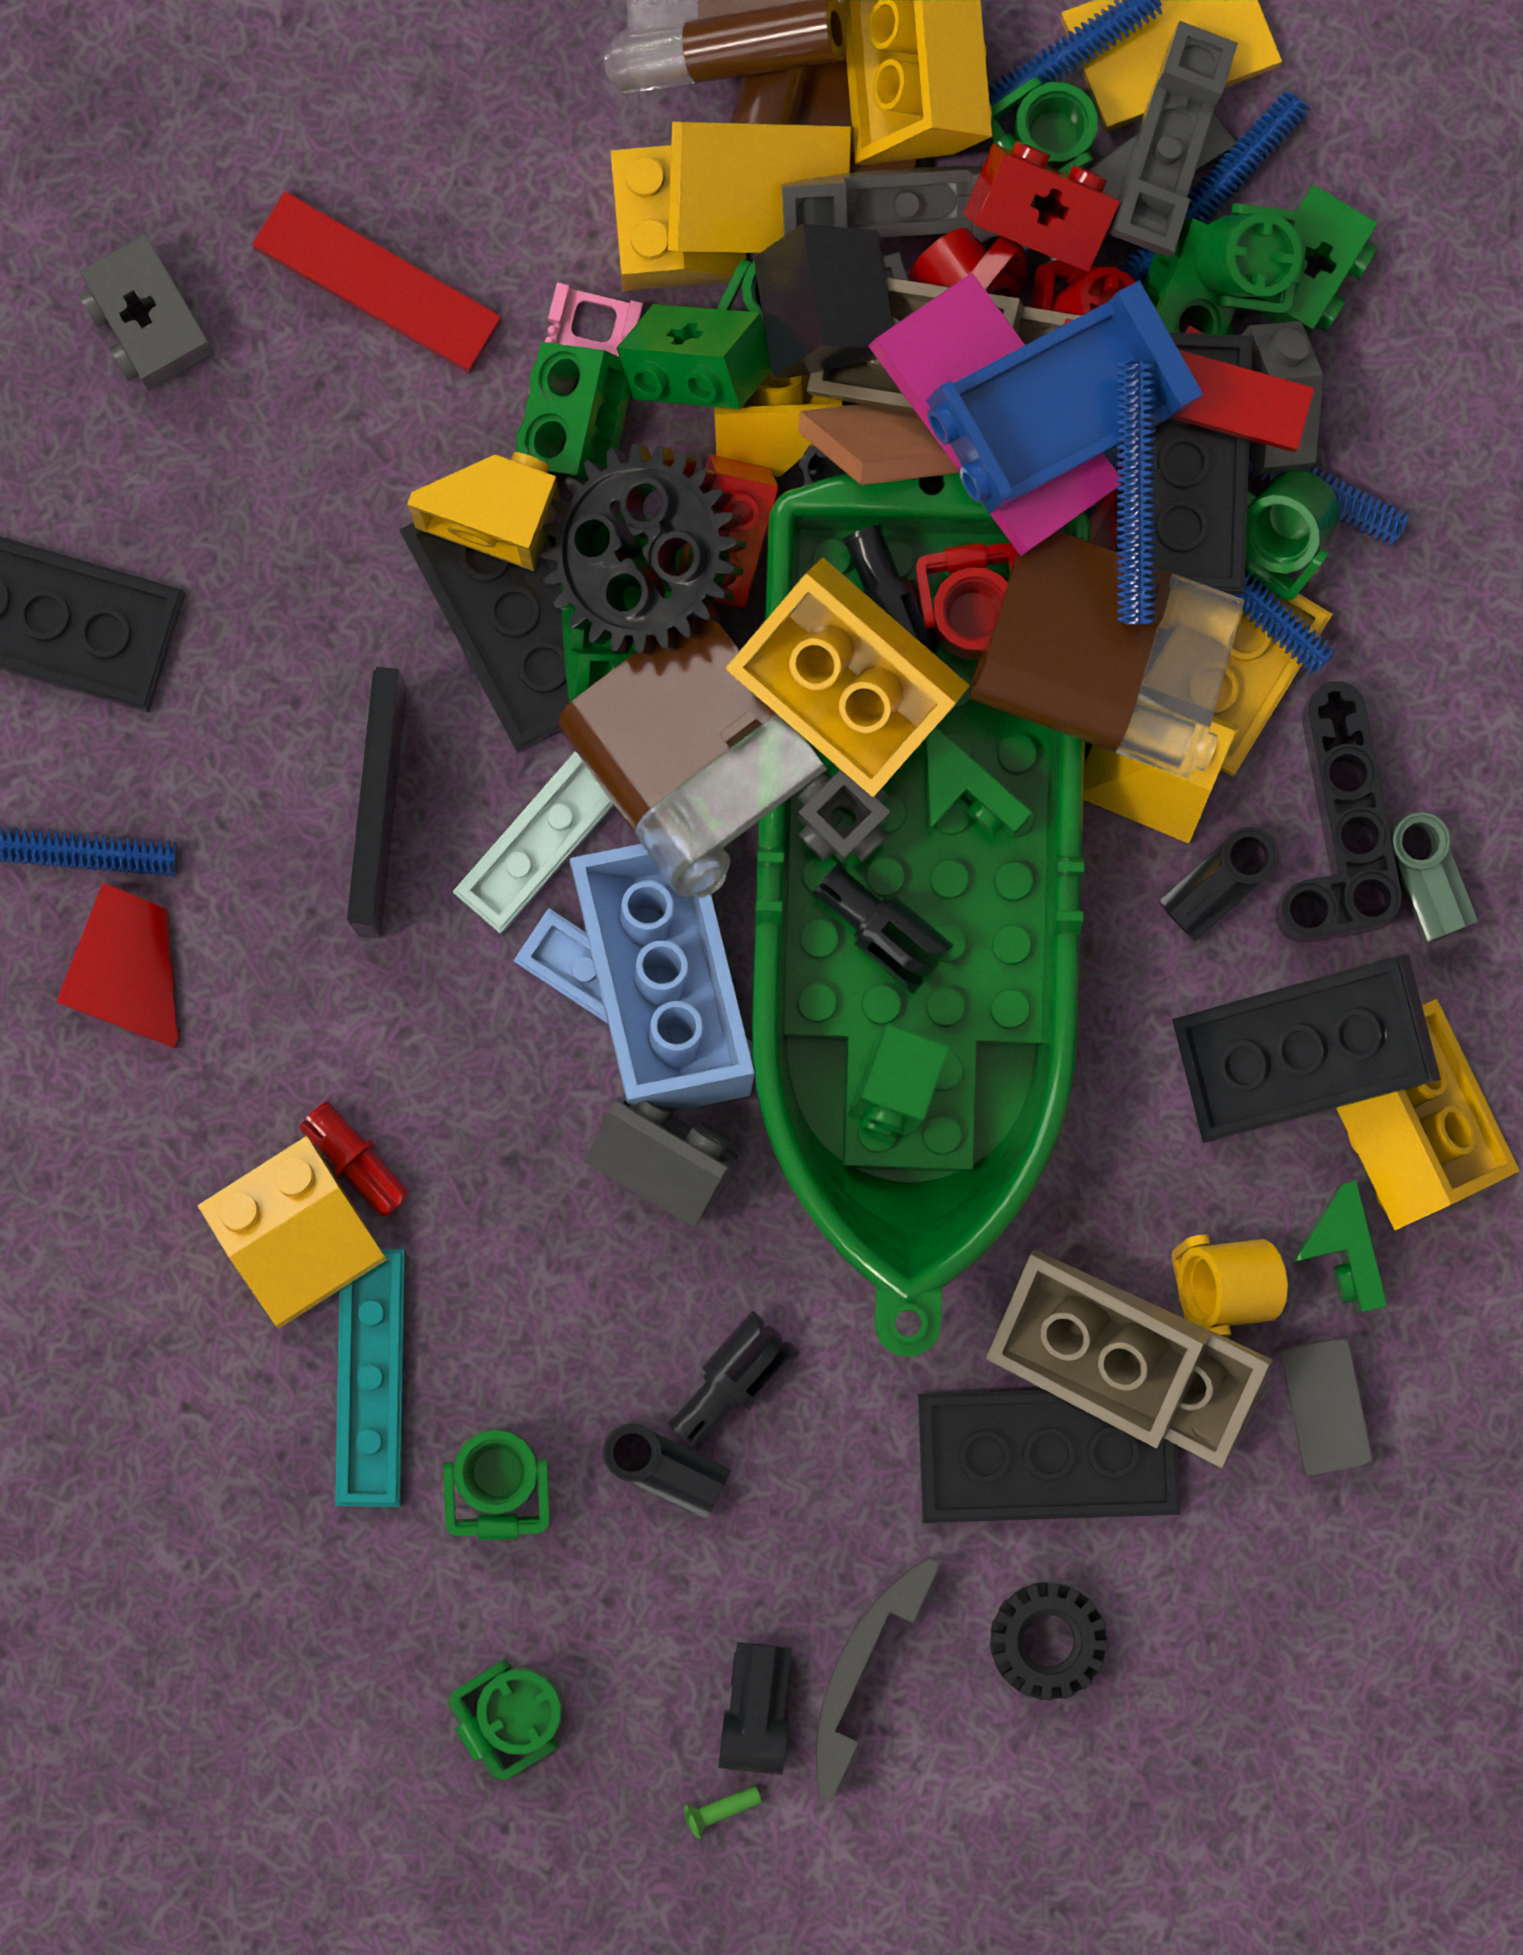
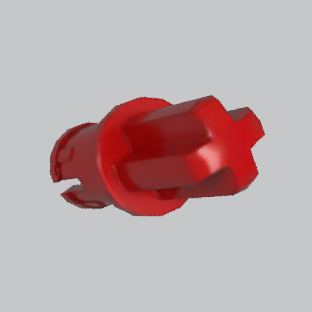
[299,1101,408,1217]

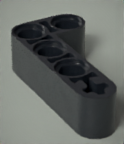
[1275,681,1401,943]

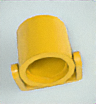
[1172,1234,1288,1338]

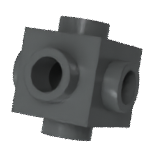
[798,770,890,864]

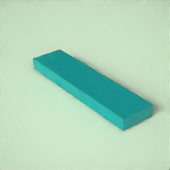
[335,1249,406,1507]

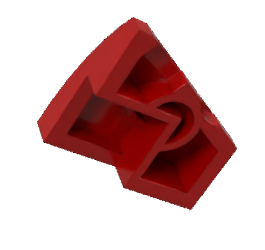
[56,883,180,1049]

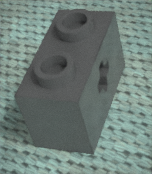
[78,234,214,392]

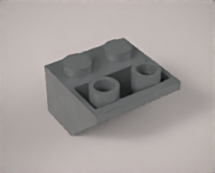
[584,1094,739,1228]

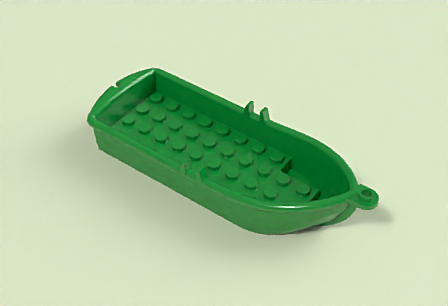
[752,473,1090,1357]

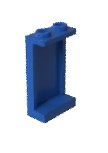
[926,281,1203,514]

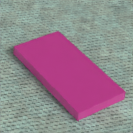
[868,273,1122,556]

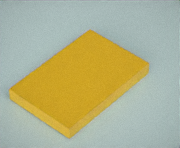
[1060,0,1282,133]
[668,121,851,253]
[1142,577,1332,777]

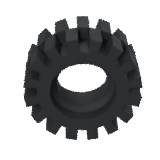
[989,1582,1108,1701]

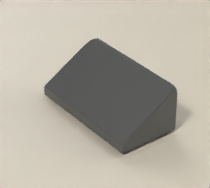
[1280,1337,1373,1476]

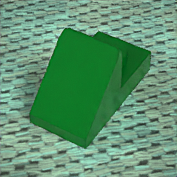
[924,726,1032,838]
[1290,1181,1387,1314]

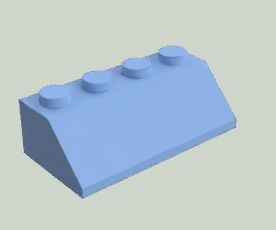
[570,833,755,1109]

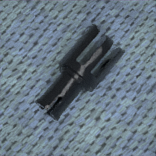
[842,524,939,655]
[812,863,953,993]
[668,1311,800,1451]

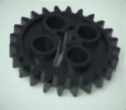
[540,444,746,655]

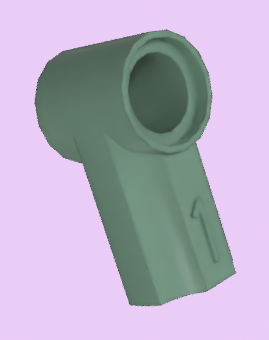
[1389,812,1478,942]

